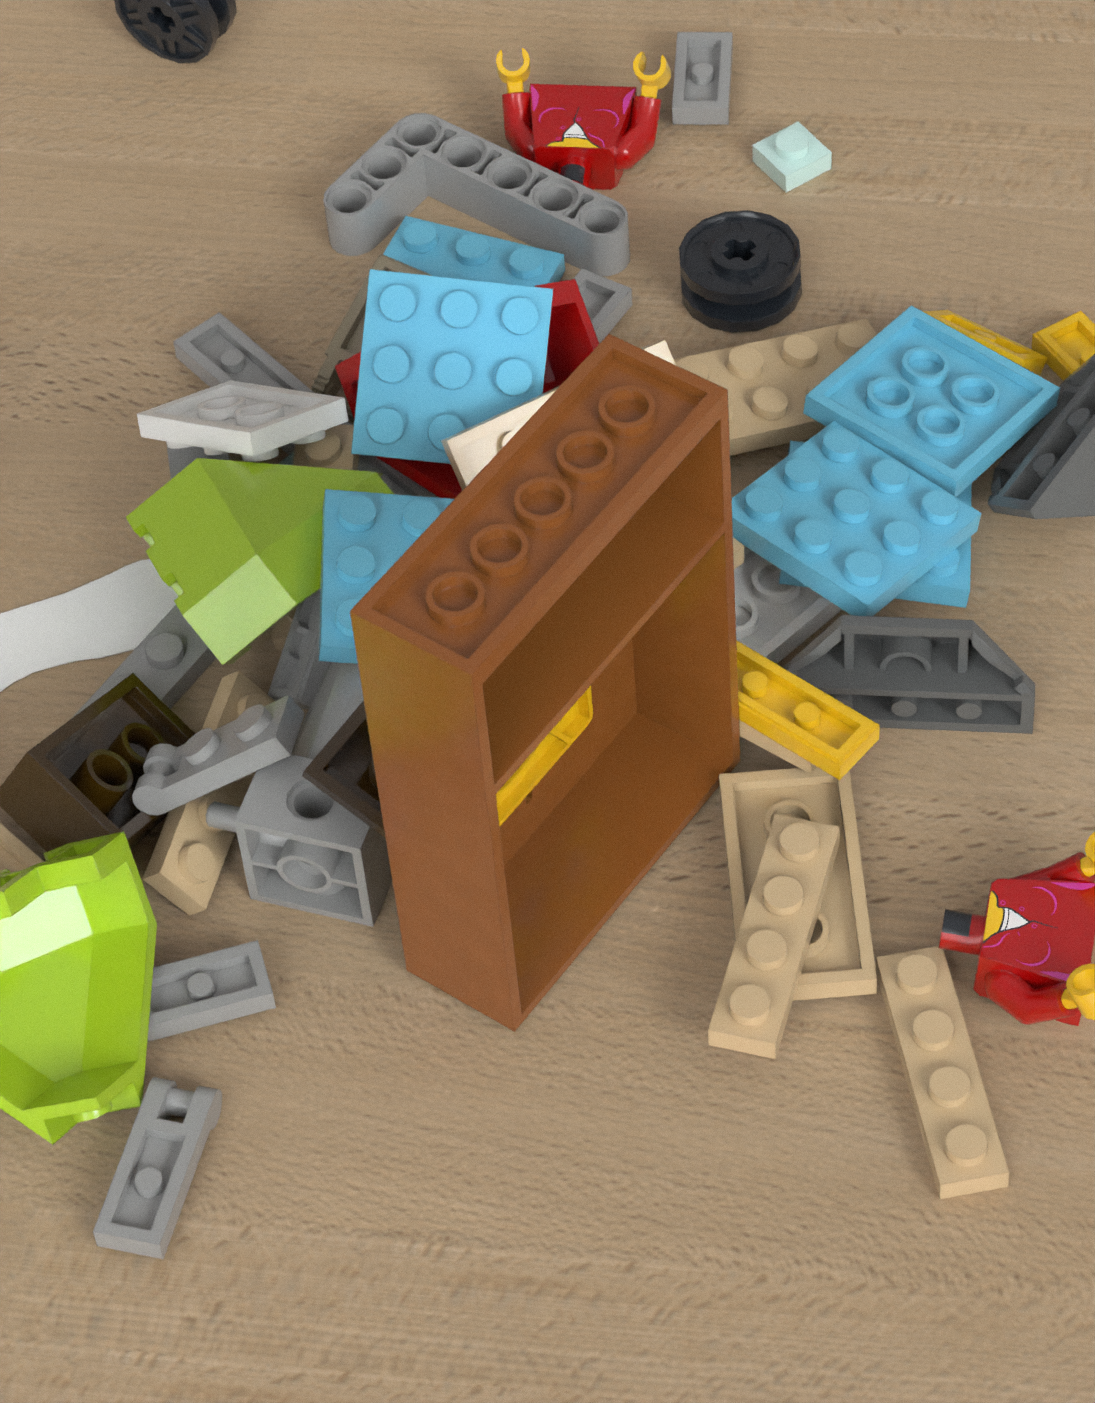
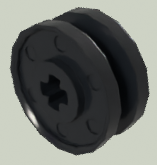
[114,0,237,64]
[679,210,802,333]

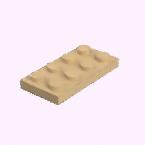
[673,318,877,456]
[719,767,877,1001]

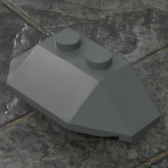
[988,354,1095,519]
[783,615,1035,734]

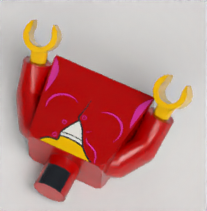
[496,48,671,190]
[939,831,1095,1026]

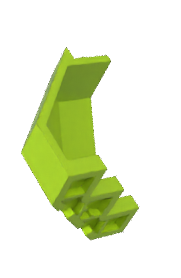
[126,458,394,665]
[0,831,157,1145]

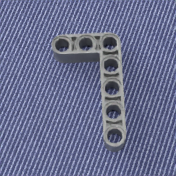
[323,113,630,276]

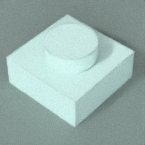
[752,122,832,193]

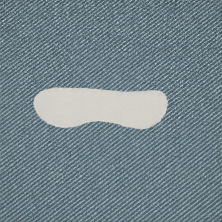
[0,559,179,692]

